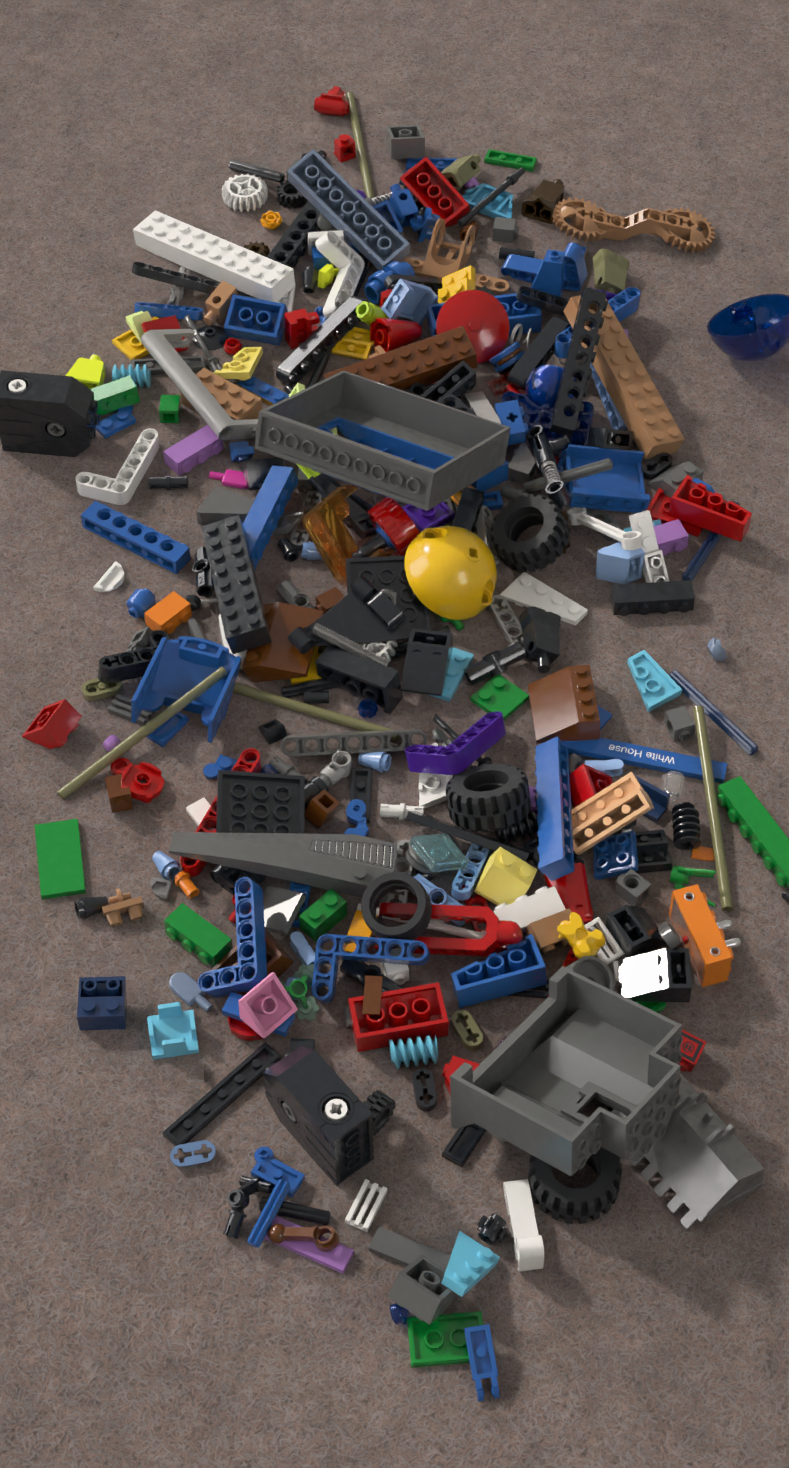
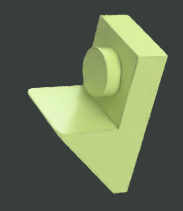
[126,311,152,344]

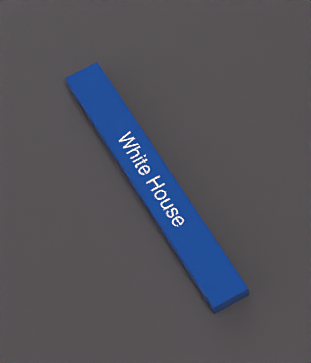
[562,738,727,783]

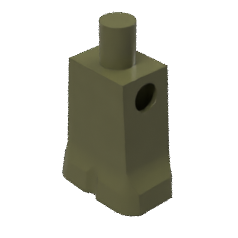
[441,153,481,191]
[593,249,630,294]

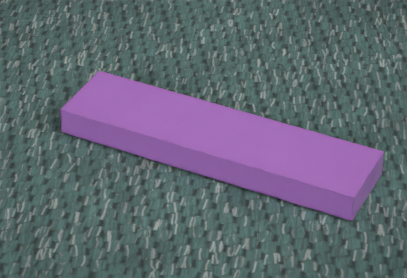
[264,1216,354,1274]

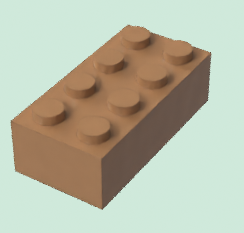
[180,368,262,420]

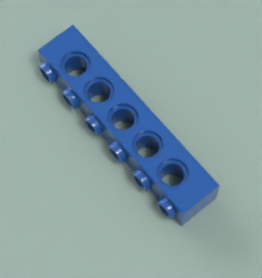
[81,501,191,574]

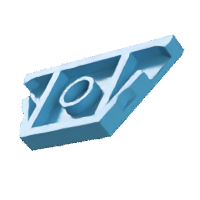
[462,183,513,219]

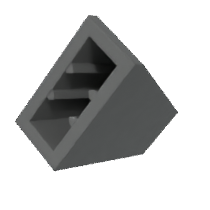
[196,486,255,525]

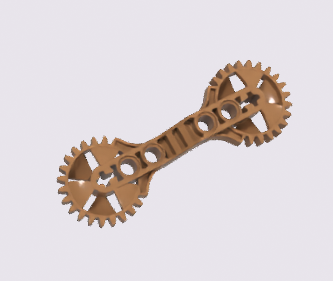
[552,197,715,253]

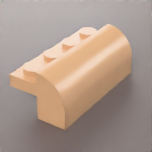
[571,772,654,855]

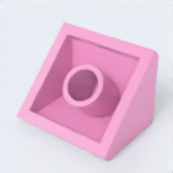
[238,972,298,1038]

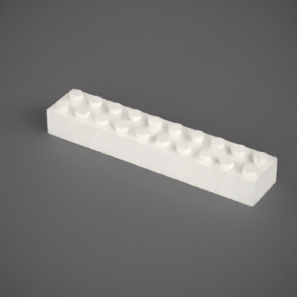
[133,211,295,302]

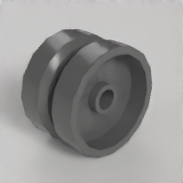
[565,956,615,991]

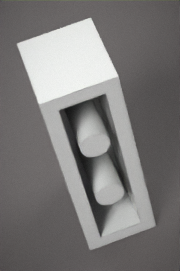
[494,886,566,932]

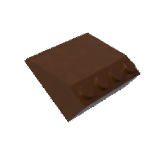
[242,602,325,682]
[528,665,600,744]

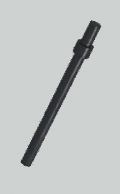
[457,168,525,227]

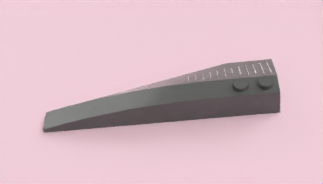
[169,832,397,903]

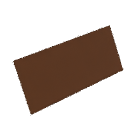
[362,975,383,1015]

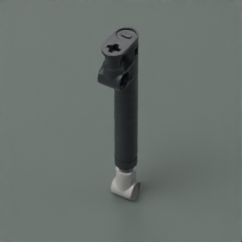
[210,751,352,896]

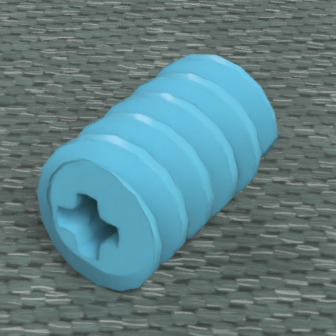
[112,364,151,388]
[389,1034,438,1069]

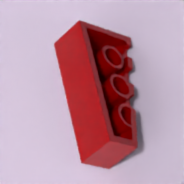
[669,475,752,542]

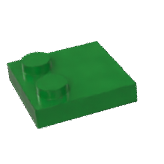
[470,674,529,720]

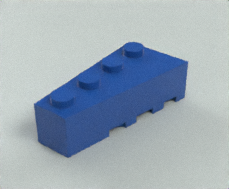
[451,934,547,1008]

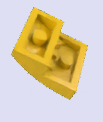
[331,327,374,360]

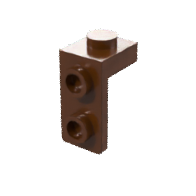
[105,774,133,813]

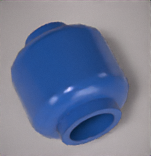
[126,588,156,618]

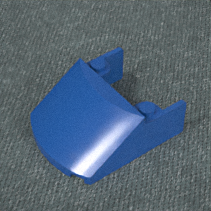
[131,636,241,743]

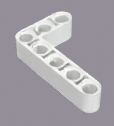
[315,231,365,319]
[75,428,160,505]

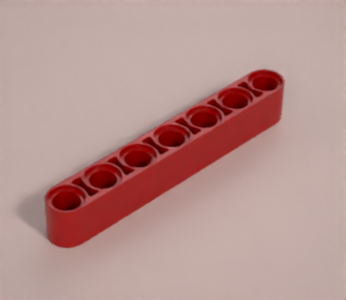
[180,748,262,877]

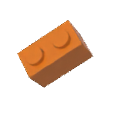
[144,591,192,634]

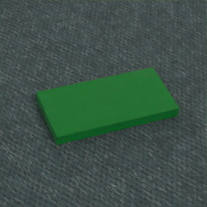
[34,819,86,900]

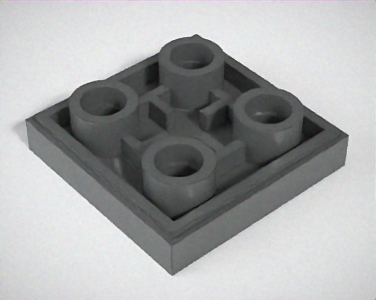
[263,886,306,935]

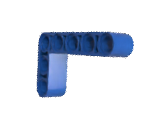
[501,243,588,291]
[198,877,267,998]
[312,934,430,1004]

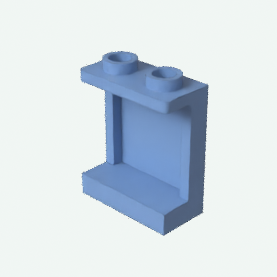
[381,279,438,325]

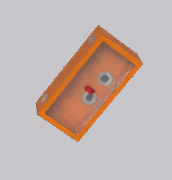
[669,884,741,987]

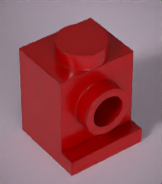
[333,134,356,163]

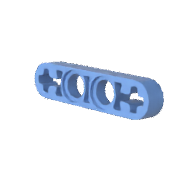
[451,843,492,901]

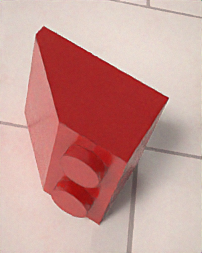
[21,699,82,749]
[570,764,613,808]

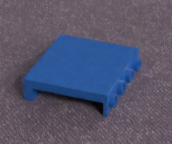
[565,445,650,513]

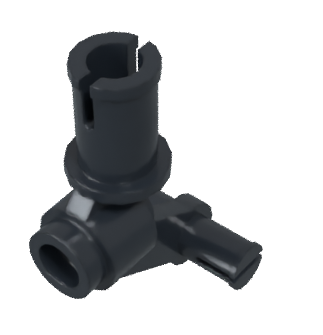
[223,1175,274,1239]

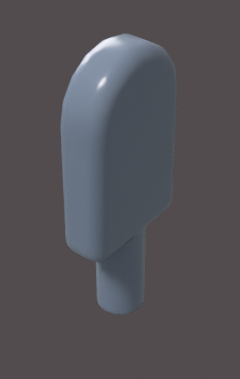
[169,972,213,1012]

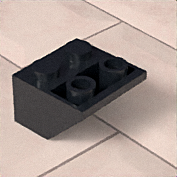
[606,905,667,958]

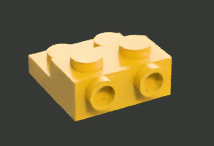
[438,265,475,303]

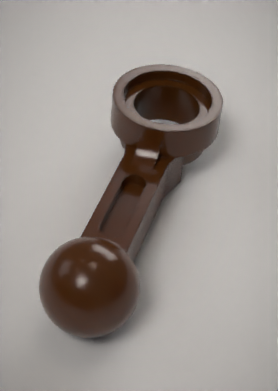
[268,1224,339,1252]

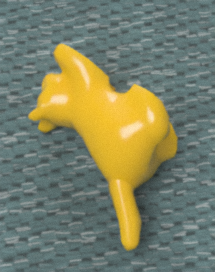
[557,912,605,959]

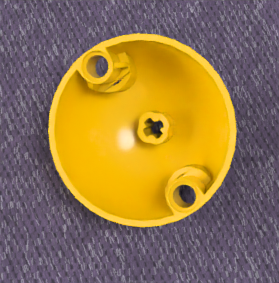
[405,526,497,620]

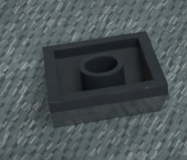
[239,457,284,491]

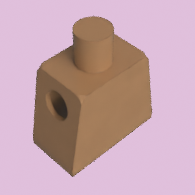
[203,280,238,326]

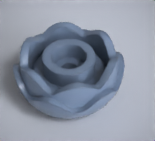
[707,638,728,662]

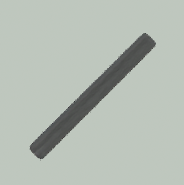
[523,458,613,493]

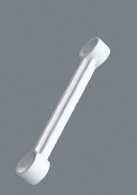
[567,507,642,550]

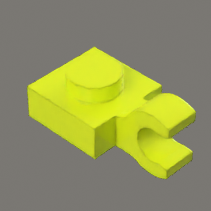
[317,264,339,289]

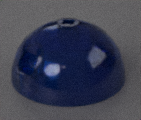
[707,294,789,361]

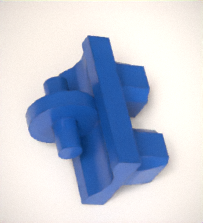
[409,207,440,242]

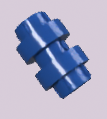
[364,261,415,304]

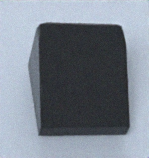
[258,719,287,745]

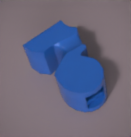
[344,799,369,837]

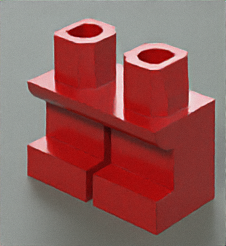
[284,308,320,350]

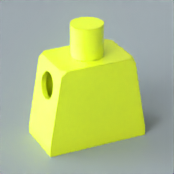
[66,355,106,389]

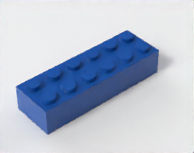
[427,293,542,337]

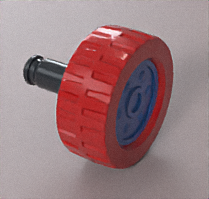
[351,497,420,558]

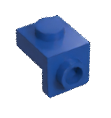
[229,441,254,462]

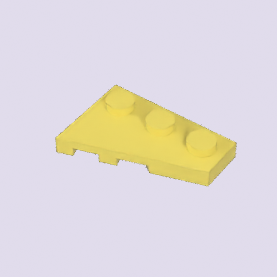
[213,347,263,381]

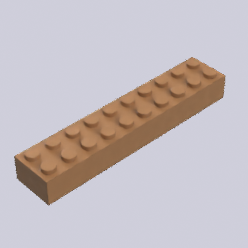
[563,295,685,459]

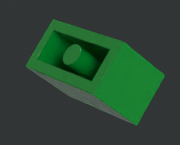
[299,889,347,942]

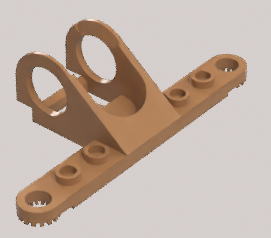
[401,218,509,295]

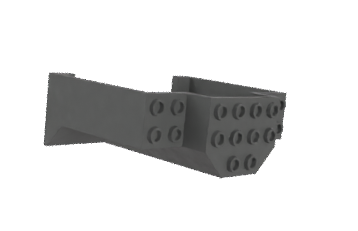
[450,966,683,1176]

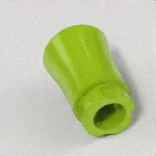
[355,301,390,326]

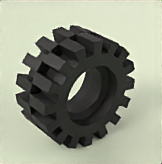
[277,180,308,209]
[363,1090,396,1136]

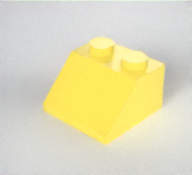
[474,847,538,906]

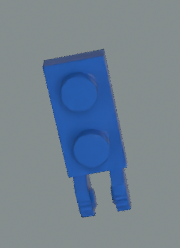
[464,1324,500,1402]

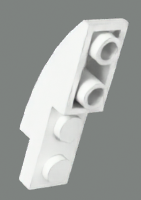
[629,510,669,583]

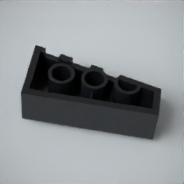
[315,645,403,714]

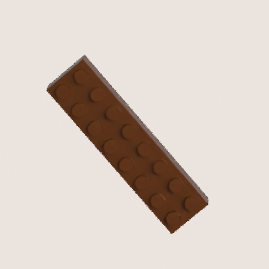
[323,326,477,390]

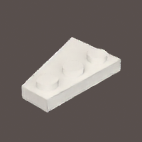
[418,743,453,808]

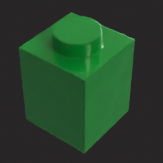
[159,395,181,423]

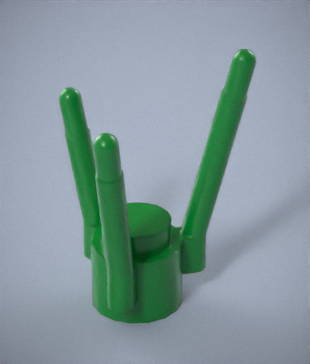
[670,865,716,907]

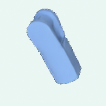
[584,759,624,777]
[290,931,315,966]

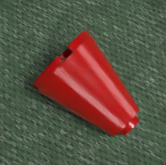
[370,318,422,352]

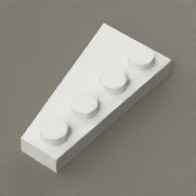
[500,572,588,626]

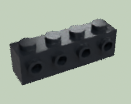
[420,361,477,402]

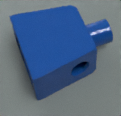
[389,184,419,228]

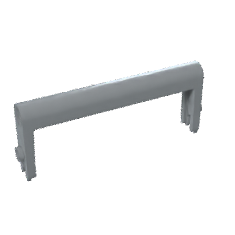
[141,329,258,440]

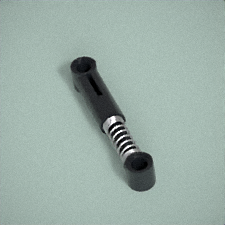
[526,425,571,508]

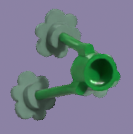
[280,964,319,1020]

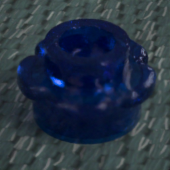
[357,699,378,718]
[390,1303,410,1325]

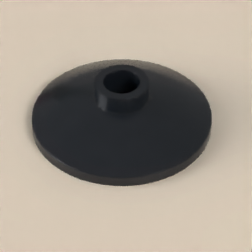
[192,325,229,350]

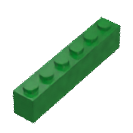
[717,776,789,892]

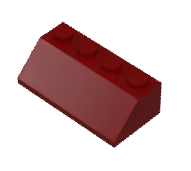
[399,157,470,227]
[348,982,449,1052]

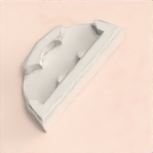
[93,561,124,592]

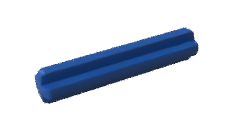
[248,1179,290,1248]

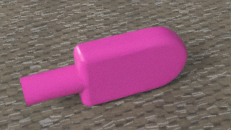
[209,469,248,489]

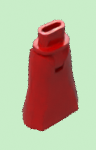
[543,862,594,931]

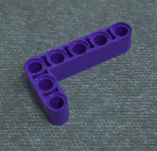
[405,711,506,775]

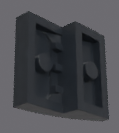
[635,830,672,873]

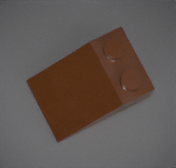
[210,930,294,996]

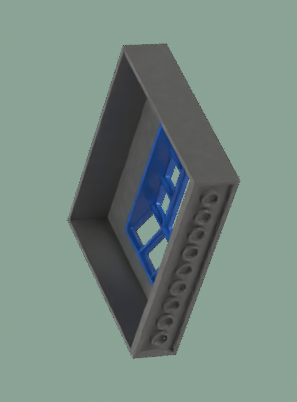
[254,370,511,511]

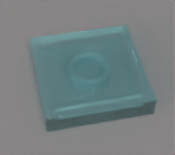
[409,833,469,872]

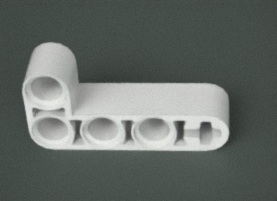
[503,1179,544,1272]

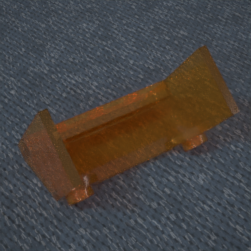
[303,485,396,582]

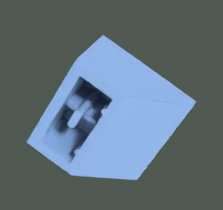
[595,541,645,584]

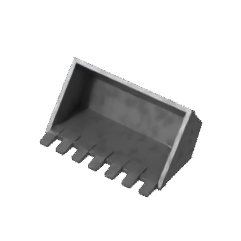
[611,1073,764,1228]

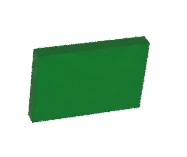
[407,1311,483,1368]

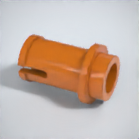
[174,871,200,899]

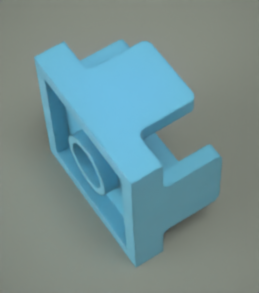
[147,1002,199,1060]

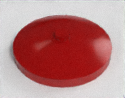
[436,290,510,364]

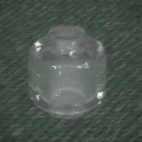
[658,771,688,805]

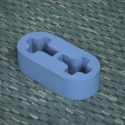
[170,1140,216,1167]

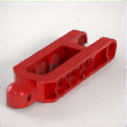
[375,902,523,957]

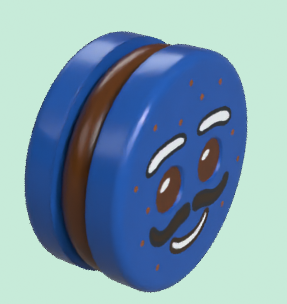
[490,342,525,373]

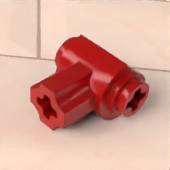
[314,86,349,117]

